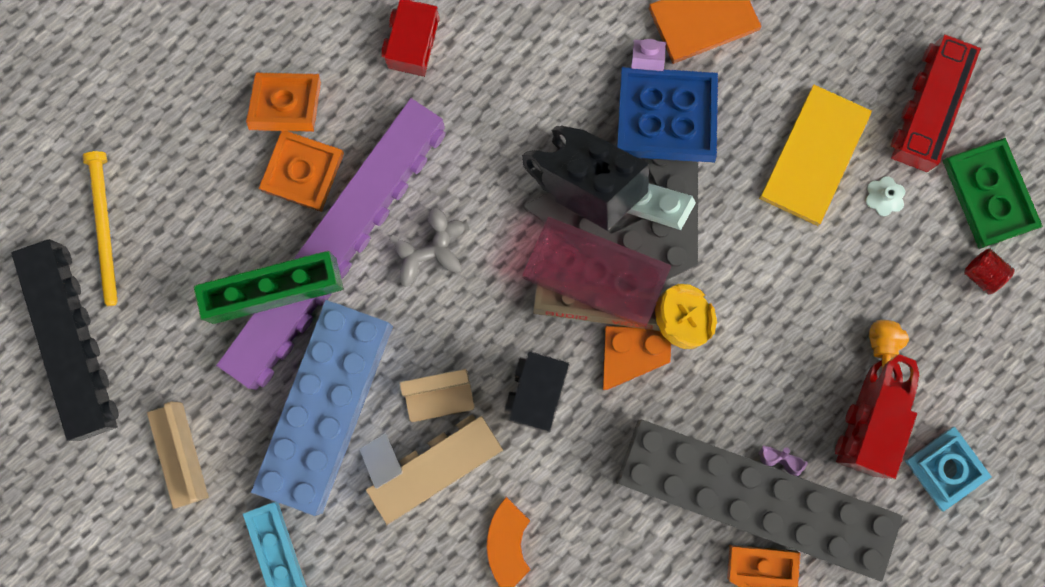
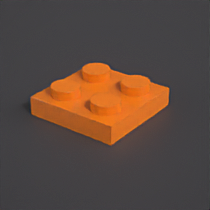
[246,73,321,132]
[259,131,344,212]

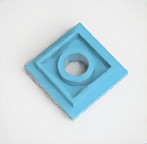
[905,427,992,512]

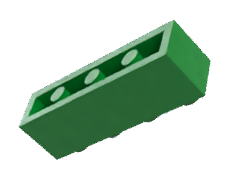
[193,251,344,324]

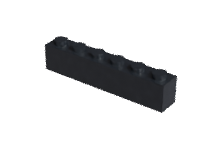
[11,239,119,441]

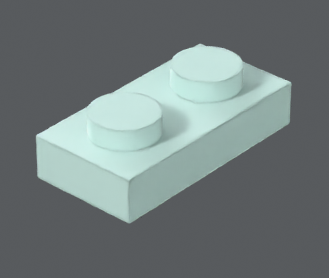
[627,183,696,230]

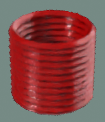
[964,248,1015,295]

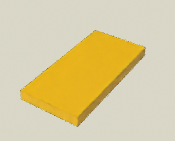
[759,84,872,226]

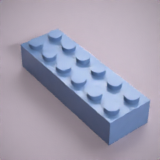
[251,300,393,516]

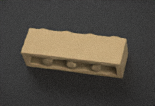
[366,414,503,525]

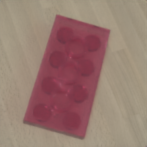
[522,217,671,329]

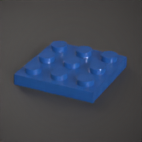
[617,67,718,163]

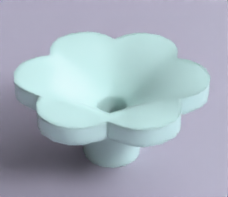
[866,176,905,216]

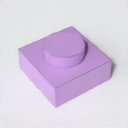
[631,39,666,71]

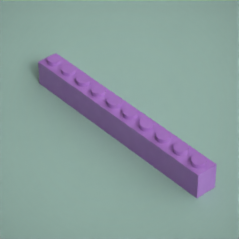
[216,98,446,390]

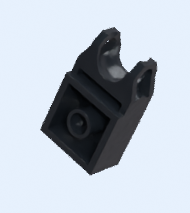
[522,126,649,231]

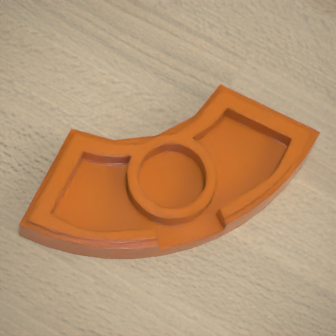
[487,497,531,587]

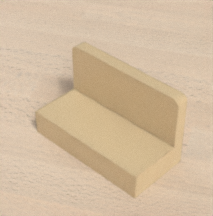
[400,369,475,422]

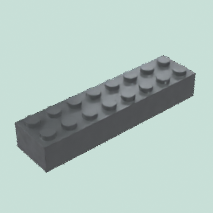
[616,419,903,582]

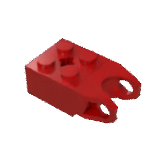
[835,354,919,479]

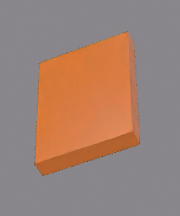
[649,0,762,64]

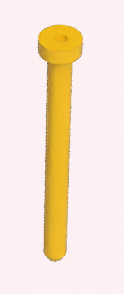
[83,151,118,307]

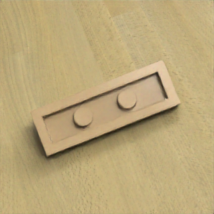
[147,401,209,509]

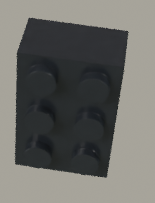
[504,351,570,433]

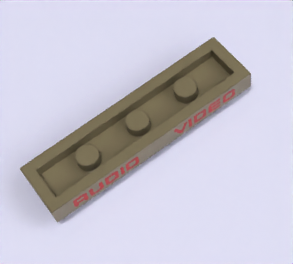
[533,279,660,331]

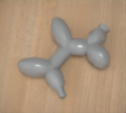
[389,208,470,287]

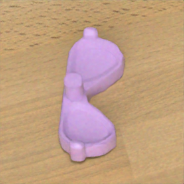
[759,446,808,476]

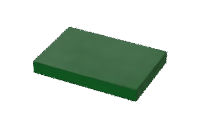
[942,138,1043,249]

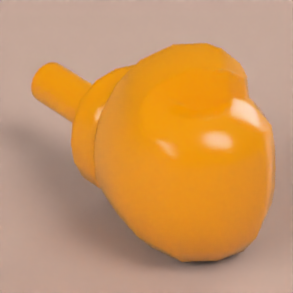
[869,320,909,369]

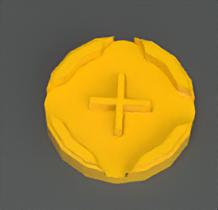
[655,284,717,349]

